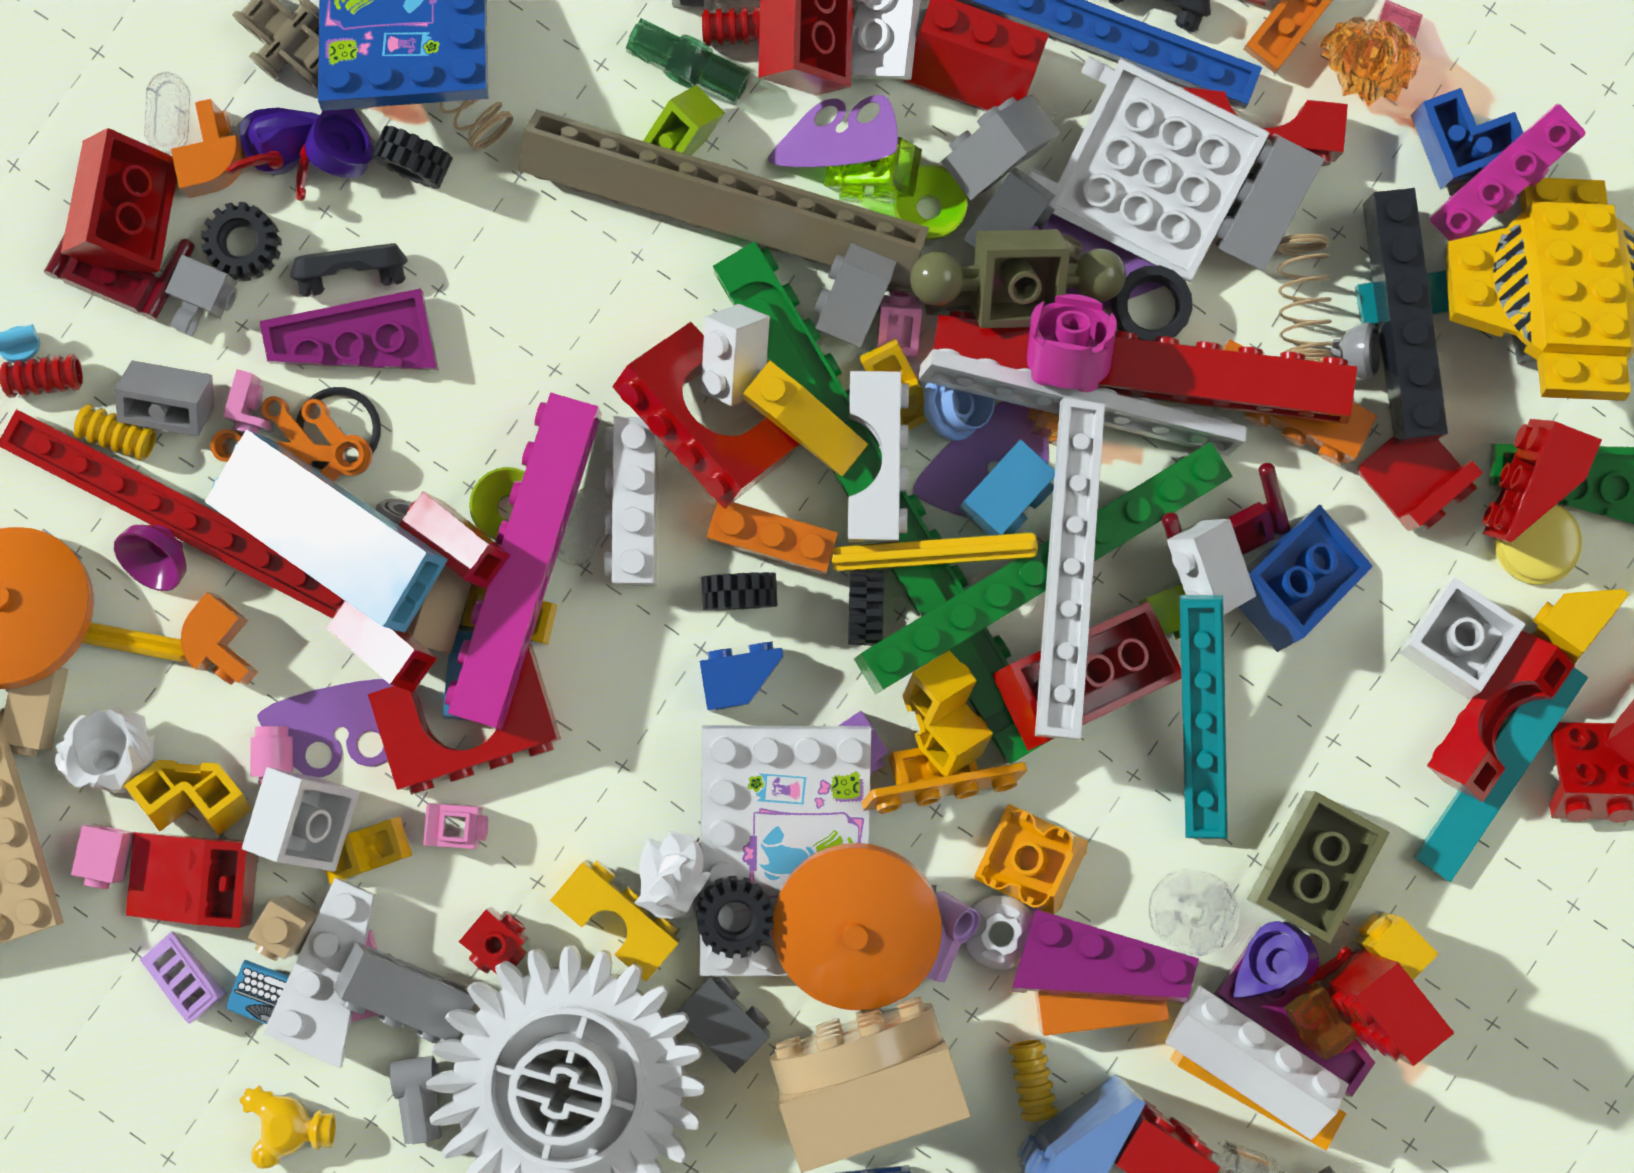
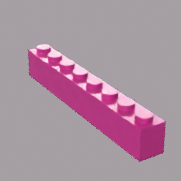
[445,392,602,730]

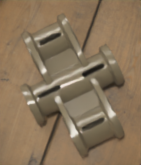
[232,0,319,91]

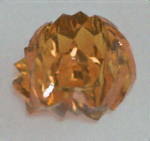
[1319,17,1421,106]

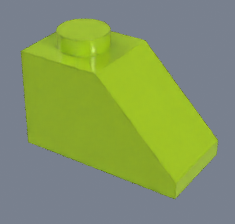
[643,85,725,156]

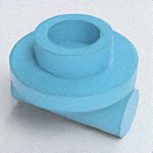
[0,324,41,363]

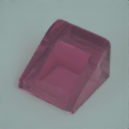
[1369,0,1423,53]

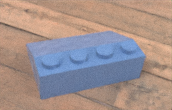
[1017,1074,1146,1173]

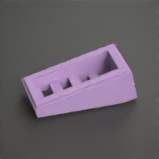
[140,931,227,1024]

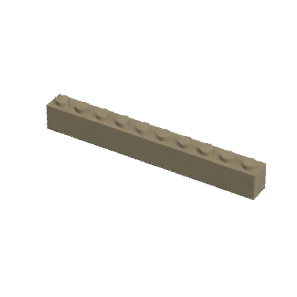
[518,109,929,289]

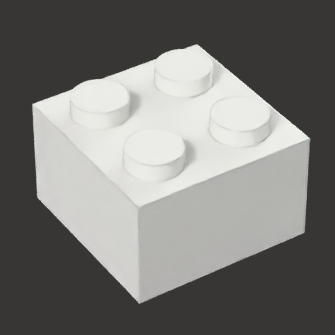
[1398,577,1525,700]
[241,767,360,872]

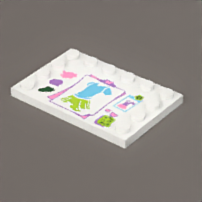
[700,725,871,976]

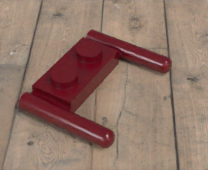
[43,235,195,321]
[1162,463,1290,578]

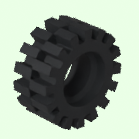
[371,125,453,189]
[200,202,282,281]
[848,570,884,646]
[701,572,778,611]
[696,876,774,959]

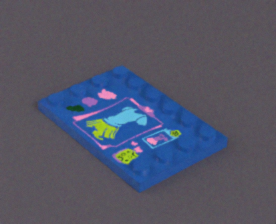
[318,0,489,111]

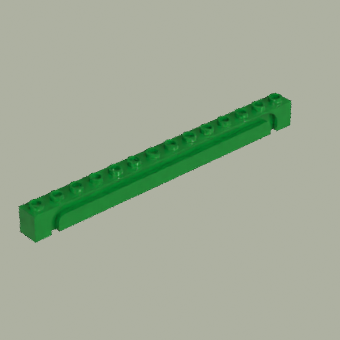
[713,241,1047,764]

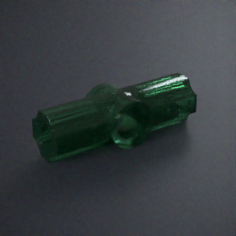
[625,18,751,105]

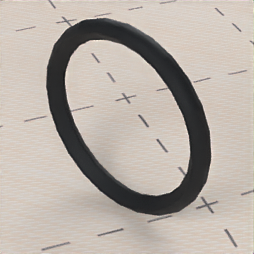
[296,387,381,470]

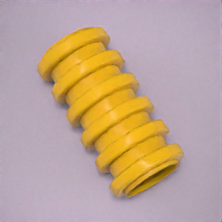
[73,404,156,461]
[1008,1040,1058,1122]

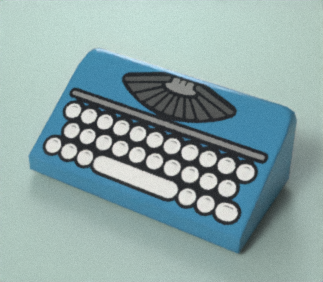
[226,960,289,1024]

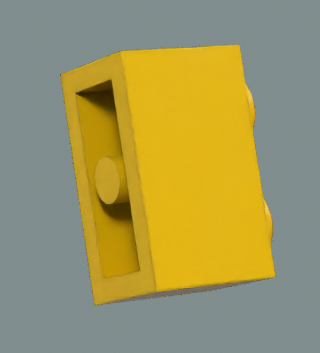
[1353,911,1439,980]

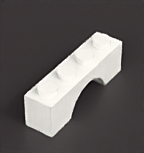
[848,371,909,543]

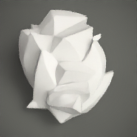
[55,707,156,793]
[634,831,711,919]

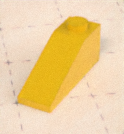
[743,360,868,477]

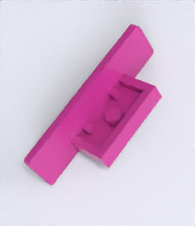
[1430,103,1586,241]

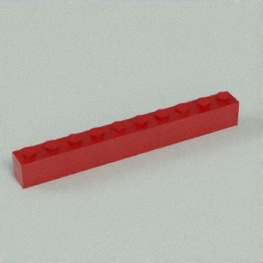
[933,311,1358,424]

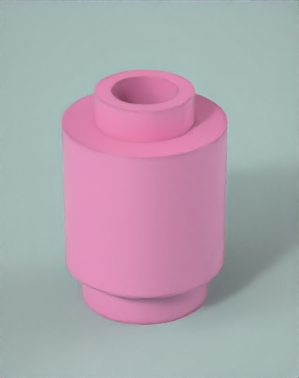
[250,726,293,785]

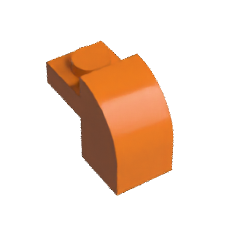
[171,99,246,198]
[181,592,258,685]

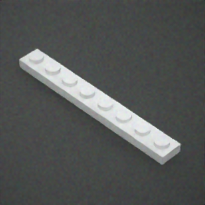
[919,349,1247,456]
[1035,398,1105,741]

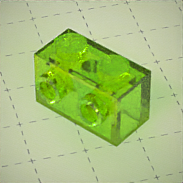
[824,137,922,203]

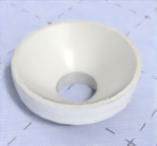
[964,894,1034,970]

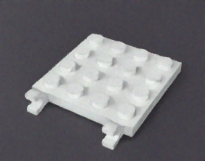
[1029,56,1270,282]

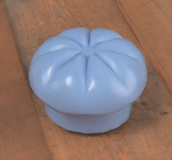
[923,382,995,441]

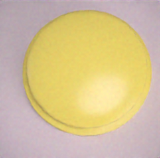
[1494,503,1582,585]

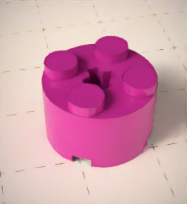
[1027,294,1117,393]

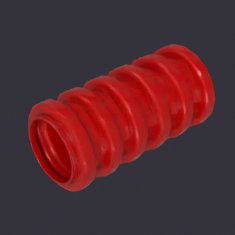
[701,7,760,47]
[0,354,83,398]

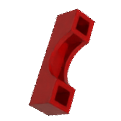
[1184,87,1348,167]
[1427,630,1575,803]

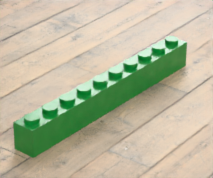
[854,442,1233,695]

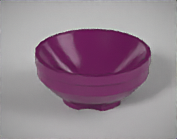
[114,525,187,591]

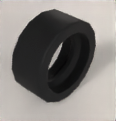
[1111,265,1193,341]

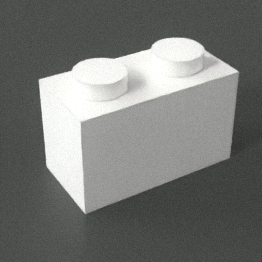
[701,304,770,406]
[1167,519,1256,615]

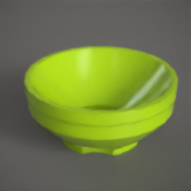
[893,165,968,240]
[469,467,525,540]

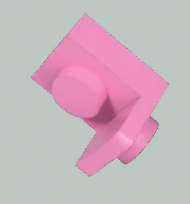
[876,290,922,356]
[223,369,273,434]

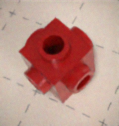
[458,906,529,974]

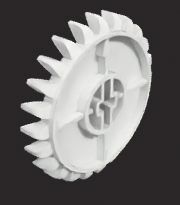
[426,945,705,1173]

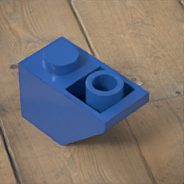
[699,641,784,711]

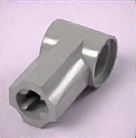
[390,1055,442,1145]

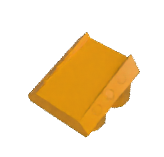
[974,804,1088,915]

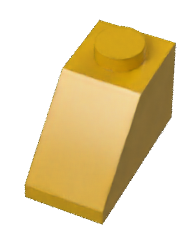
[1533,589,1629,665]

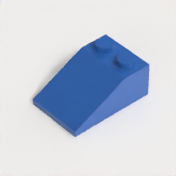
[1238,504,1373,652]

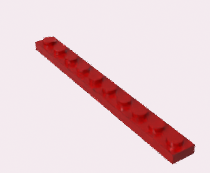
[0,409,345,619]

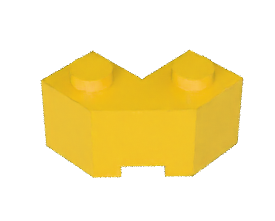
[902,651,993,776]
[124,760,252,836]

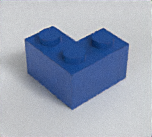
[1411,88,1524,190]

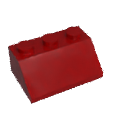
[903,0,1049,112]
[61,128,177,273]

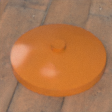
[0,527,94,689]
[772,843,942,1010]

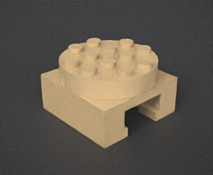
[769,996,971,1173]

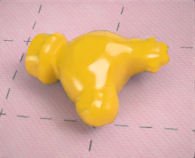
[239,1085,336,1169]

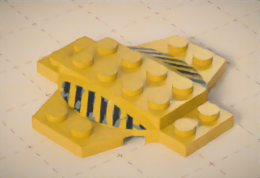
[1444,178,1634,401]

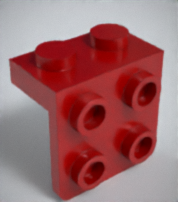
[1357,436,1483,531]
[1549,722,1634,823]

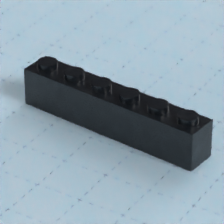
[1362,188,1448,445]

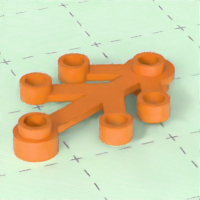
[210,396,372,482]

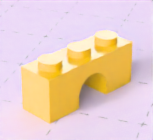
[550,860,681,982]

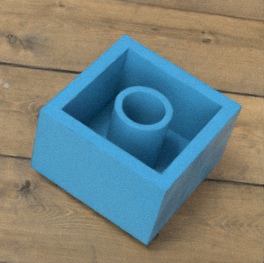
[957,439,1055,536]

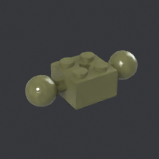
[910,229,1126,328]

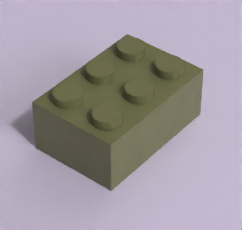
[1246,790,1390,944]

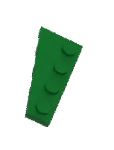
[1489,443,1634,524]

